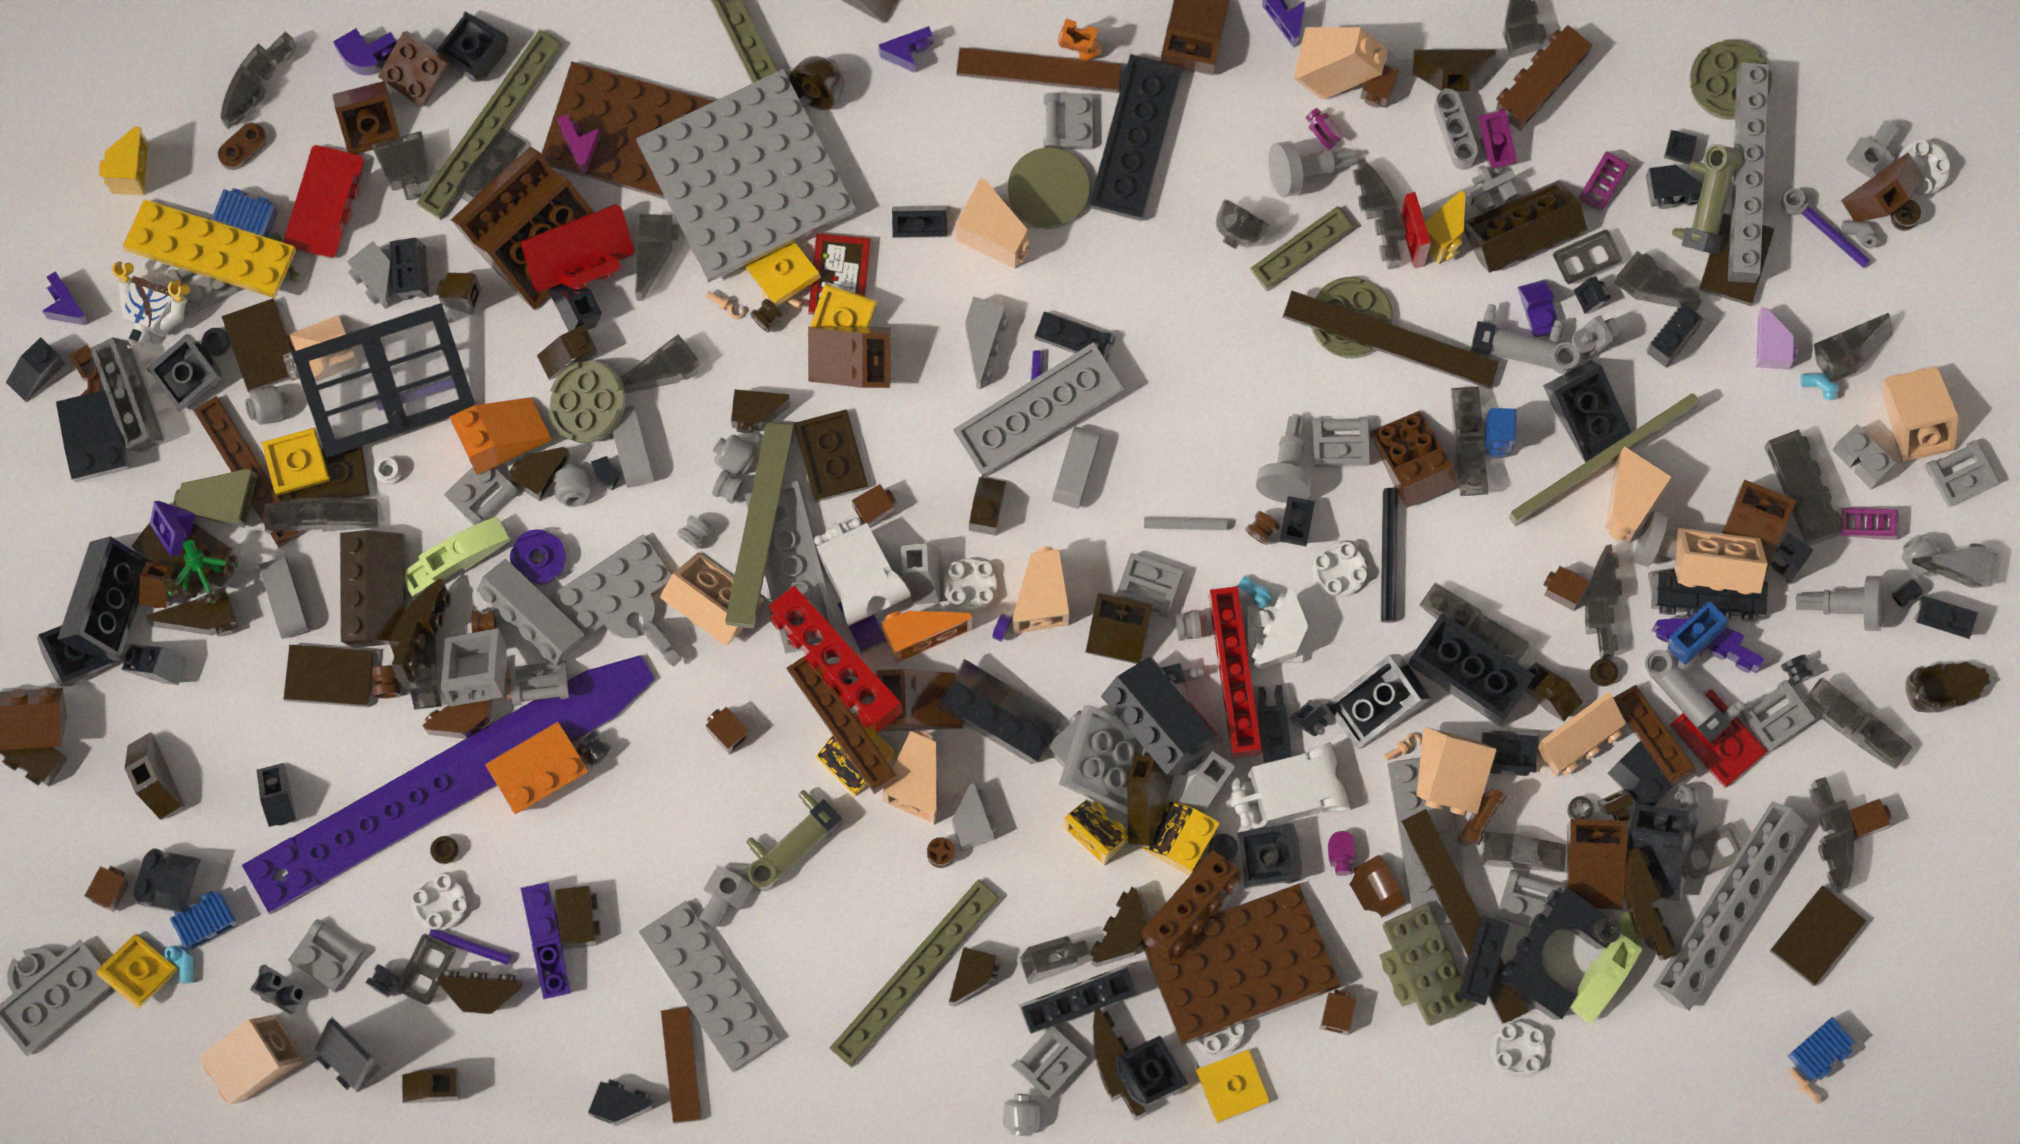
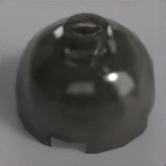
[1216,199,1272,250]

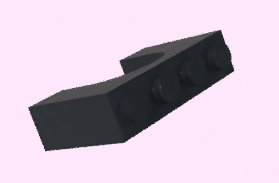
[1499,887,1620,1020]

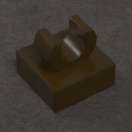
[1597,790,1633,821]

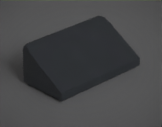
[892,205,947,238]

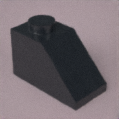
[6,337,65,402]
[256,763,296,827]

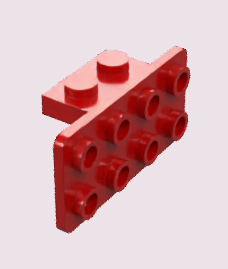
[283,145,364,259]
[521,204,634,291]

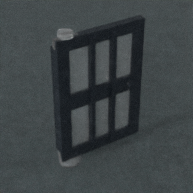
[283,303,476,458]

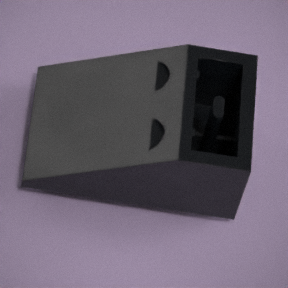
[1629,804,1698,901]

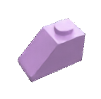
[1756,307,1798,370]

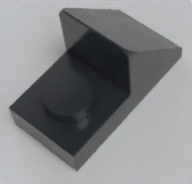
[1279,496,1315,547]

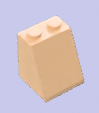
[1293,27,1388,99]
[956,178,1030,269]
[1883,366,1958,462]
[1606,446,1671,543]
[1013,546,1069,634]
[1417,726,1496,816]
[882,730,937,824]
[199,1014,305,1105]

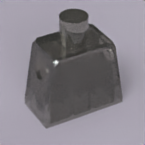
[371,131,429,200]
[1019,936,1089,984]

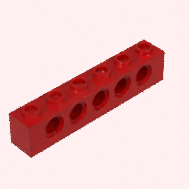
[768,585,903,733]
[1208,586,1261,759]

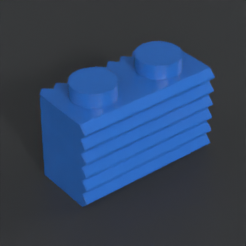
[212,188,277,238]
[1483,408,1516,458]
[1667,602,1728,665]
[170,891,238,951]
[1788,1016,1855,1081]

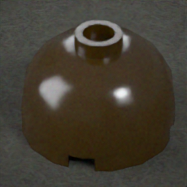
[788,56,844,110]

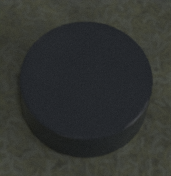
[202,328,231,357]
[1209,834,1237,861]

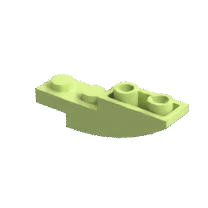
[405,517,511,598]
[1569,912,1642,1023]

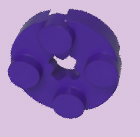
[510,529,566,586]

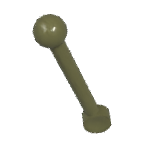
[270,232,301,283]

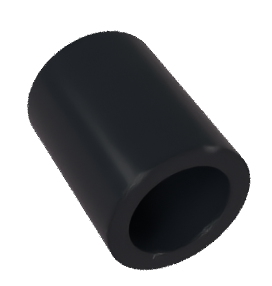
[1891,578,1923,609]

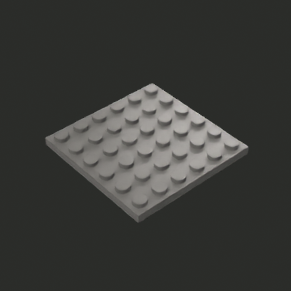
[636,69,856,283]

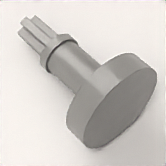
[1269,141,1358,197]
[1256,414,1313,503]
[1633,510,1677,567]
[1796,575,1883,631]

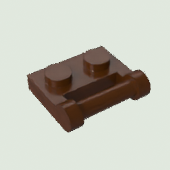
[1457,788,1507,847]

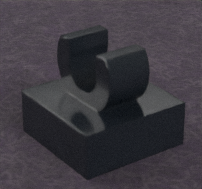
[1574,276,1611,314]
[1290,700,1328,737]

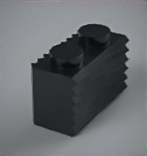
[1647,303,1704,368]

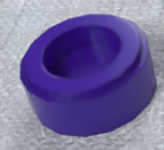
[992,613,1012,642]

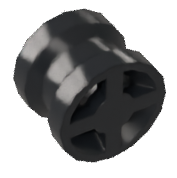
[1781,654,1815,686]
[576,731,611,767]
[365,964,401,998]

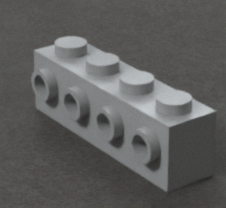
[477,558,584,666]

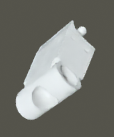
[814,518,911,626]
[1229,742,1351,830]

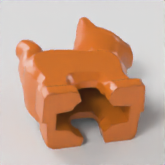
[1057,19,1101,60]

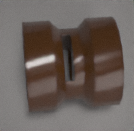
[372,665,401,699]

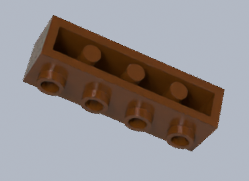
[1496,24,1593,131]
[1141,850,1240,962]

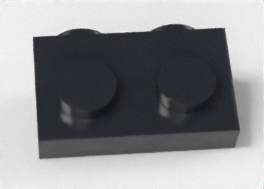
[1481,729,1539,776]

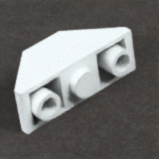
[1251,588,1308,670]

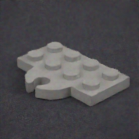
[550,534,672,642]
[0,940,112,1056]

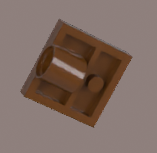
[378,31,450,108]

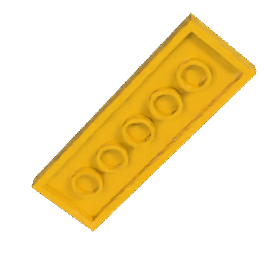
[122,199,296,298]

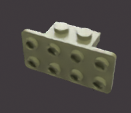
[1379,904,1472,1026]

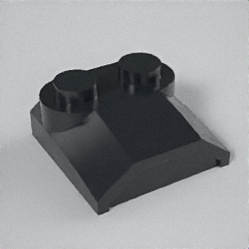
[435,11,509,82]
[147,334,222,412]
[37,625,113,687]
[1607,741,1677,806]
[1237,823,1302,888]
[134,848,201,914]
[1115,1035,1188,1107]

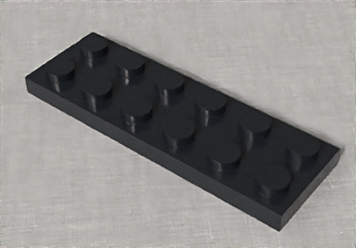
[1089,54,1183,221]

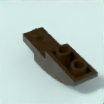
[389,579,451,683]
[1625,847,1676,960]
[1093,1008,1148,1121]

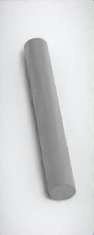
[1144,517,1227,530]

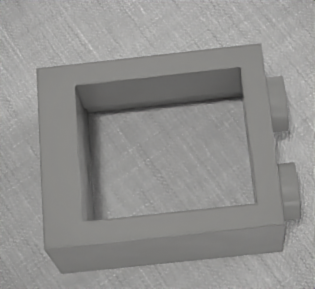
[441,629,507,707]

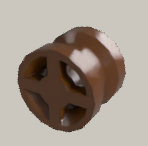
[1245,511,1280,545]
[471,609,496,633]
[927,837,955,868]

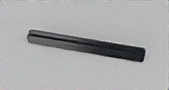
[1381,488,1398,623]

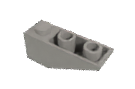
[965,296,1009,389]

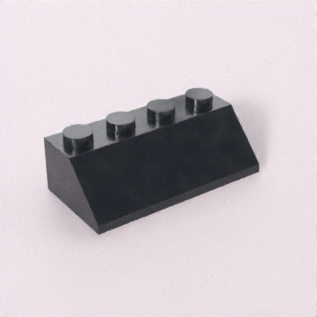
[58,536,151,660]
[1408,613,1535,727]
[1101,657,1219,775]
[936,659,1059,764]

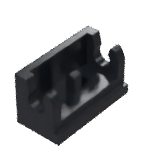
[390,237,429,300]
[1771,532,1814,584]
[1914,596,1978,639]

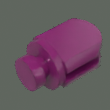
[1305,108,1344,149]
[1328,831,1356,876]

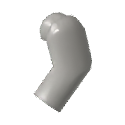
[1841,220,1878,249]

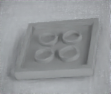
[1059,705,1149,814]

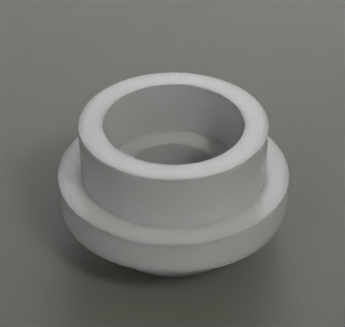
[1781,188,1809,215]
[1675,785,1699,812]

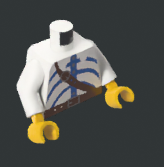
[112,261,190,346]

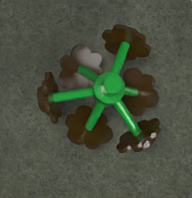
[161,538,239,604]

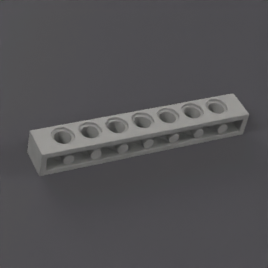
[1728,62,1769,283]
[1653,801,1808,1011]

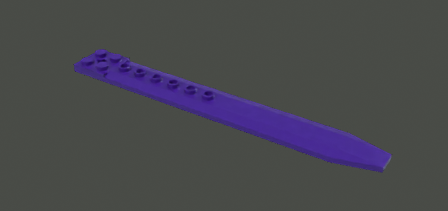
[242,655,655,914]

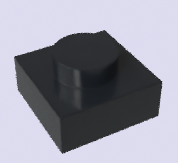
[1664,130,1698,165]

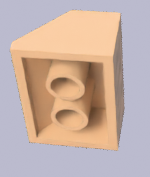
[1675,528,1767,594]
[660,552,765,646]
[1537,692,1626,777]

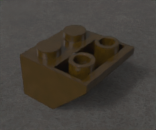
[1085,593,1152,664]

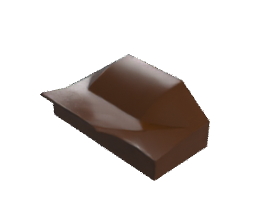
[1349,855,1406,918]

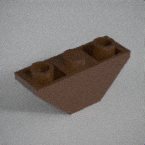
[1840,153,1923,222]
[422,690,493,739]

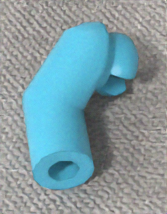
[1800,373,1839,400]
[1238,576,1272,608]
[164,945,194,984]

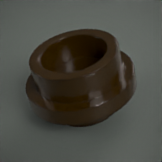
[1590,659,1618,687]
[430,836,459,864]

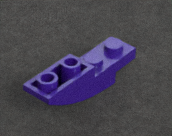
[1651,618,1764,673]
[520,882,571,999]

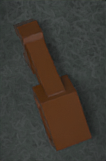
[69,344,103,395]

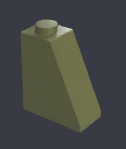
[174,469,259,528]

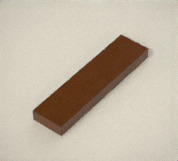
[1613,685,1696,786]
[661,1007,702,1124]

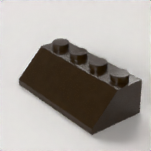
[1464,180,1587,273]
[340,530,405,648]

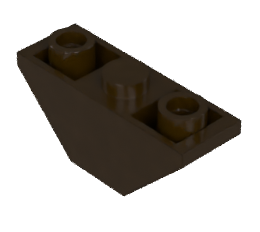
[1412,50,1496,92]
[124,732,185,820]
[1089,887,1147,967]
[434,970,523,1014]

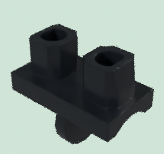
[250,965,306,1014]

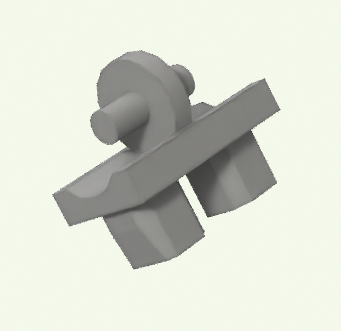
[1466,165,1518,214]
[1571,315,1620,360]

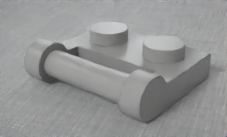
[1043,93,1093,150]
[167,268,239,316]
[1312,417,1370,467]
[1925,440,1999,508]
[444,467,518,526]
[1115,553,1183,618]
[510,660,569,706]
[1740,680,1815,752]
[1496,869,1565,929]
[288,919,364,993]
[1011,1026,1087,1100]

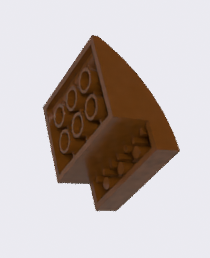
[451,146,594,310]

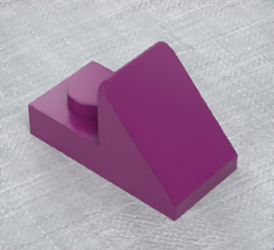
[1477,108,1517,169]
[557,114,600,174]

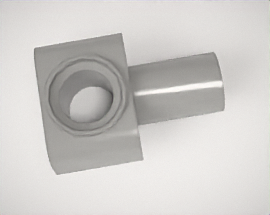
[1846,120,1900,178]
[699,865,754,929]

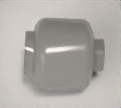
[245,386,288,425]
[712,434,755,476]
[553,464,591,507]
[1902,535,1944,577]
[1003,1093,1041,1136]

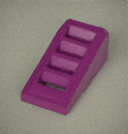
[1578,151,1630,212]
[1840,508,1899,540]

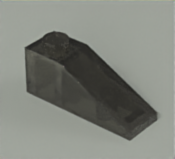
[456,129,526,202]
[635,214,679,301]
[621,334,700,393]
[1912,543,1997,588]
[1480,831,1566,873]

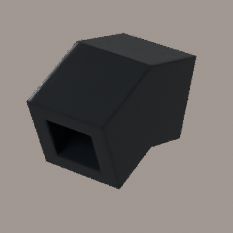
[591,456,622,490]

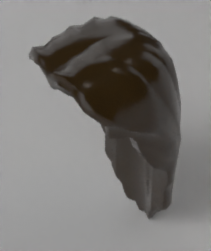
[1905,662,1991,713]

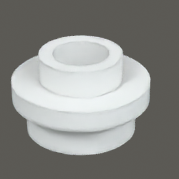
[374,457,402,484]

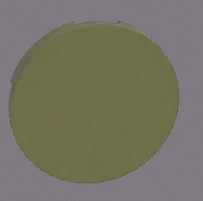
[1689,39,1772,120]
[1008,148,1090,229]
[1311,277,1393,358]
[549,361,626,443]

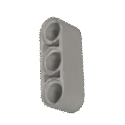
[1434,89,1478,170]
[612,406,654,488]
[1052,426,1101,509]
[258,556,309,639]

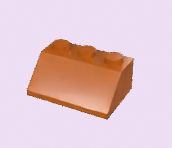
[485,722,588,815]

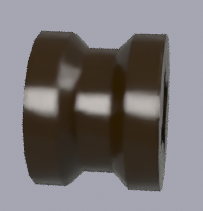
[1890,199,1921,231]
[750,298,784,333]

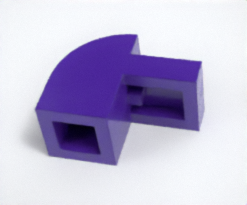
[333,28,397,76]

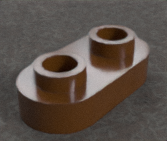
[218,123,267,170]

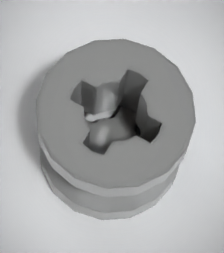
[712,470,744,504]
[677,515,712,550]
[1175,611,1201,641]

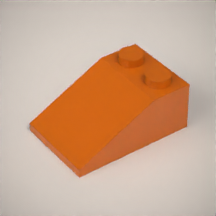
[449,397,552,475]
[882,611,973,663]

